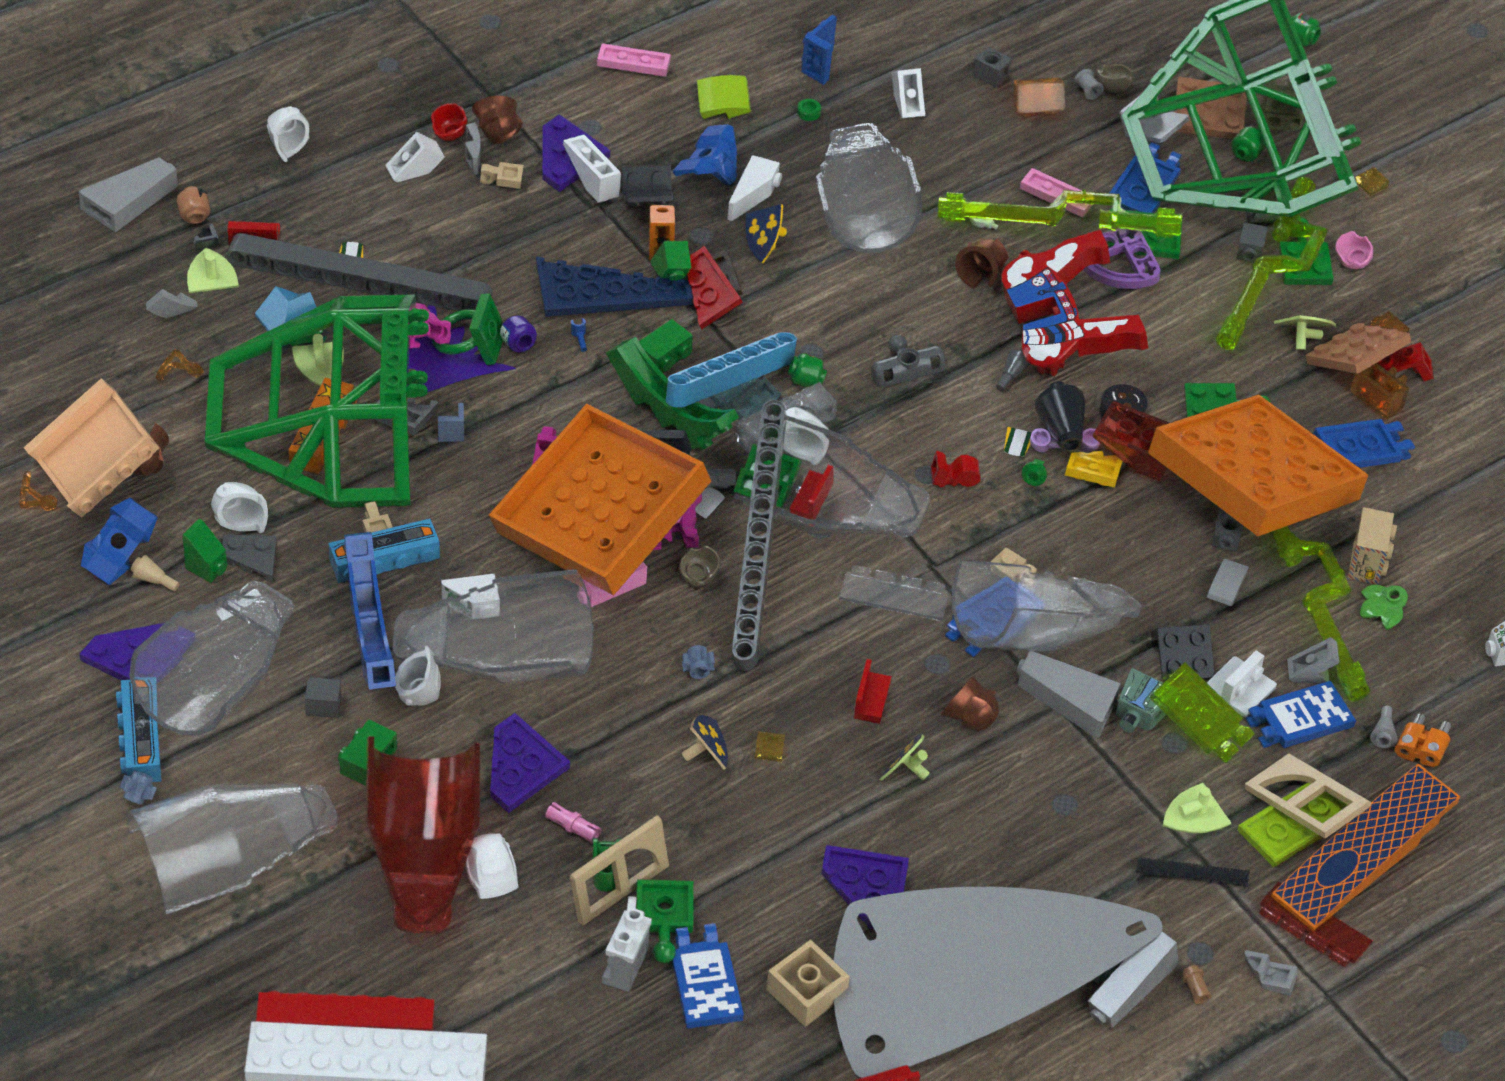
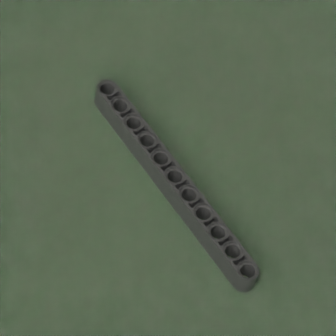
[226,233,493,311]
[732,400,786,671]

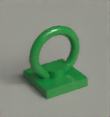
[432,293,504,365]

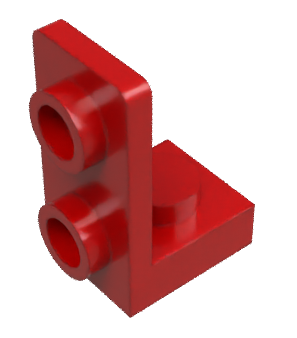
[1375,342,1434,382]

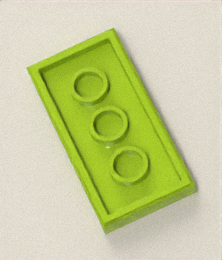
[1237,783,1348,867]

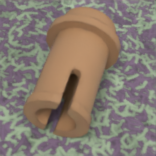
[1182,965,1212,1004]

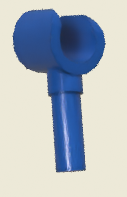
[571,318,587,352]

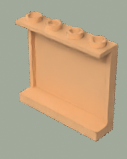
[24,378,160,518]

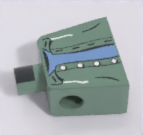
[1116,668,1177,733]

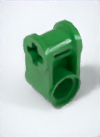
[593,838,621,892]

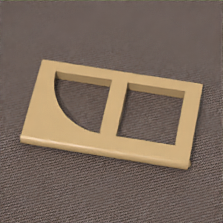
[1245,753,1371,838]
[570,815,669,926]

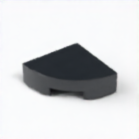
[194,224,219,250]

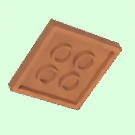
[1174,77,1247,139]
[1305,323,1411,374]

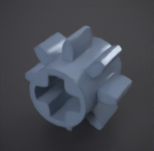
[682,645,715,679]
[120,770,157,804]

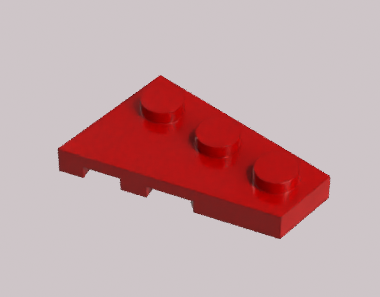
[687,246,743,330]

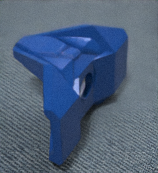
[673,124,737,185]
[81,497,158,585]

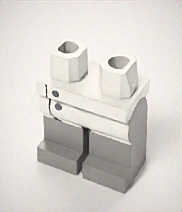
[602,907,652,992]

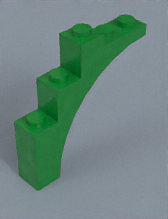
[606,337,739,450]

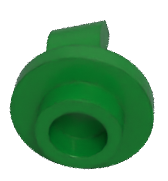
[1021,458,1047,486]

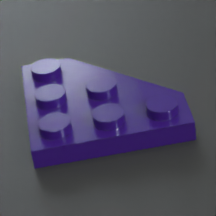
[542,114,610,192]
[79,622,194,685]
[490,713,570,813]
[822,845,909,929]

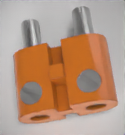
[1394,714,1451,767]

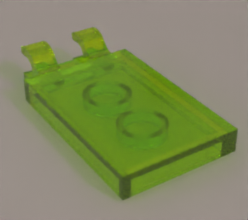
[1149,662,1255,763]

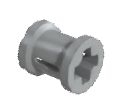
[1074,69,1104,100]

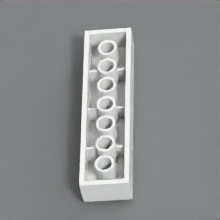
[245,1022,487,1081]

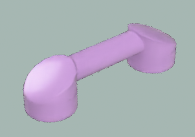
[1030,428,1102,452]

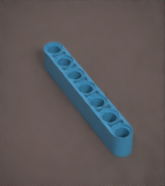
[666,332,797,407]

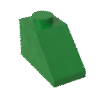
[651,241,691,281]
[182,518,227,583]

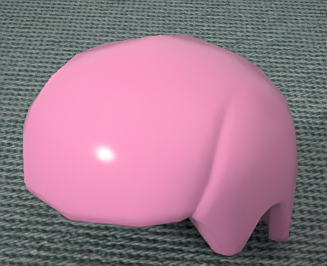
[1335,231,1374,270]

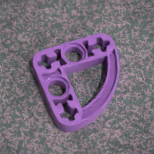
[1083,225,1160,289]

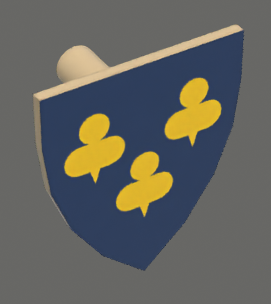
[682,715,728,769]

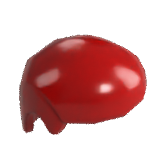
[431,103,468,141]

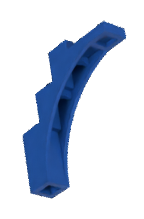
[344,532,396,689]

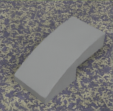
[465,122,480,176]
[1207,558,1249,606]

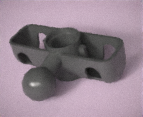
[871,334,945,388]

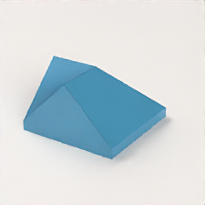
[255,286,316,347]

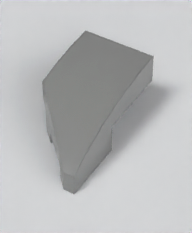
[146,289,197,318]
[1244,950,1298,996]

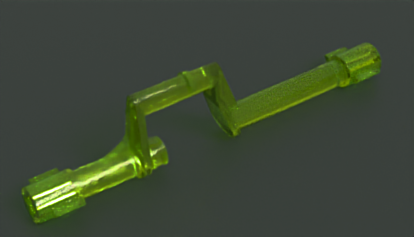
[1216,177,1328,350]
[938,189,1182,238]
[1271,526,1370,701]

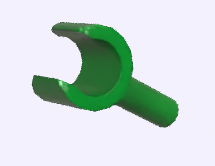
[291,330,327,346]

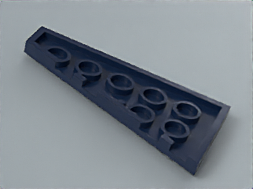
[536,257,693,317]

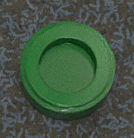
[797,99,821,121]

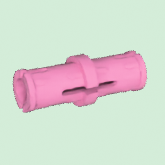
[545,802,602,844]

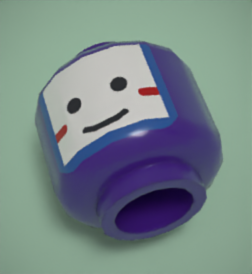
[500,315,537,353]

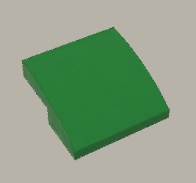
[733,444,803,508]

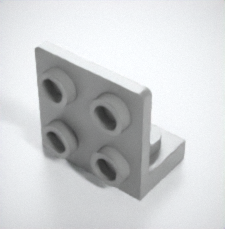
[1119,96,1190,143]

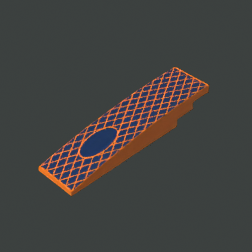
[1271,764,1460,931]

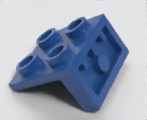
[801,15,837,85]

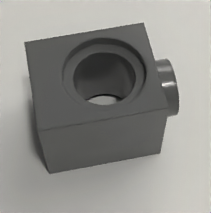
[973,47,1012,88]
[1236,222,1268,264]
[1212,508,1243,551]

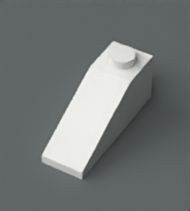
[563,135,621,202]
[728,155,782,221]

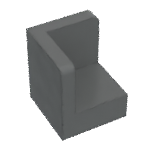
[305,678,342,718]

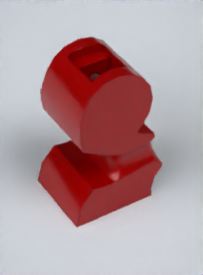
[930,451,981,488]

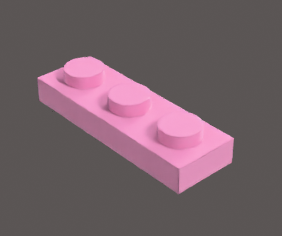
[597,44,671,77]
[1020,168,1095,217]

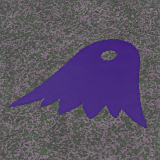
[409,305,516,392]

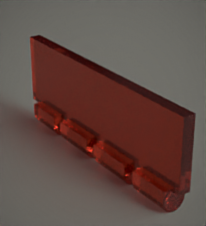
[1259,882,1373,967]

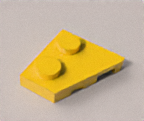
[1065,450,1125,488]

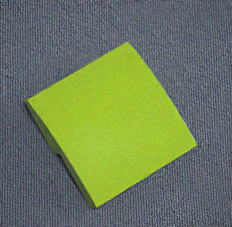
[697,75,751,119]

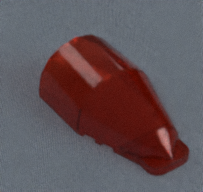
[366,736,480,934]

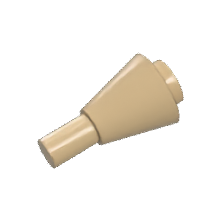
[131,555,179,592]

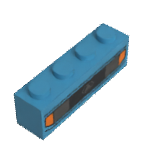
[328,519,440,583]
[116,677,162,782]

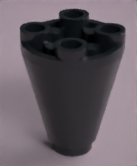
[1034,381,1086,452]

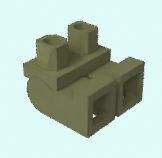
[1260,80,1304,131]

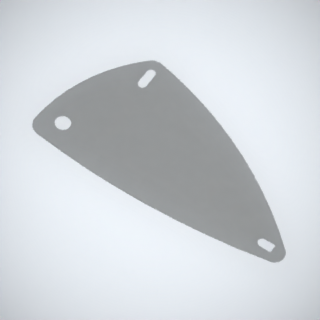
[833,887,1162,1078]

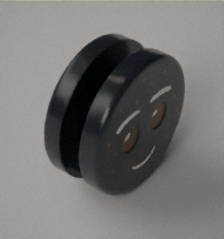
[1099,384,1148,431]

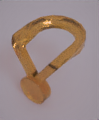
[155,349,203,381]
[19,470,58,511]

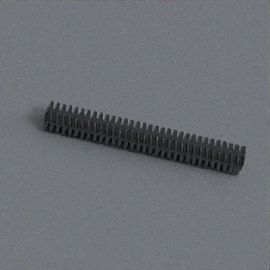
[1136,857,1250,887]

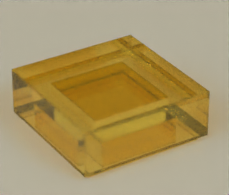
[1355,167,1390,196]
[755,731,785,762]

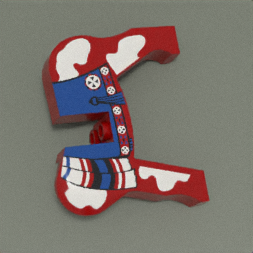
[1002,229,1148,376]

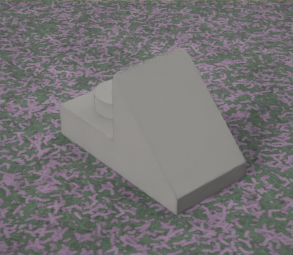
[1287,637,1339,683]

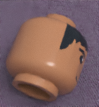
[176,186,211,224]

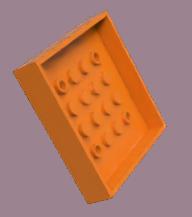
[1148,395,1368,536]
[489,403,711,596]

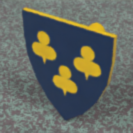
[746,204,787,263]

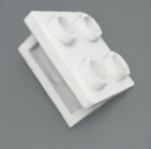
[1204,651,1277,717]

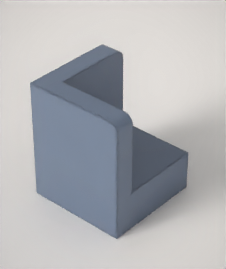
[438,403,464,442]

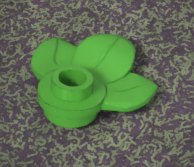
[1360,585,1408,630]

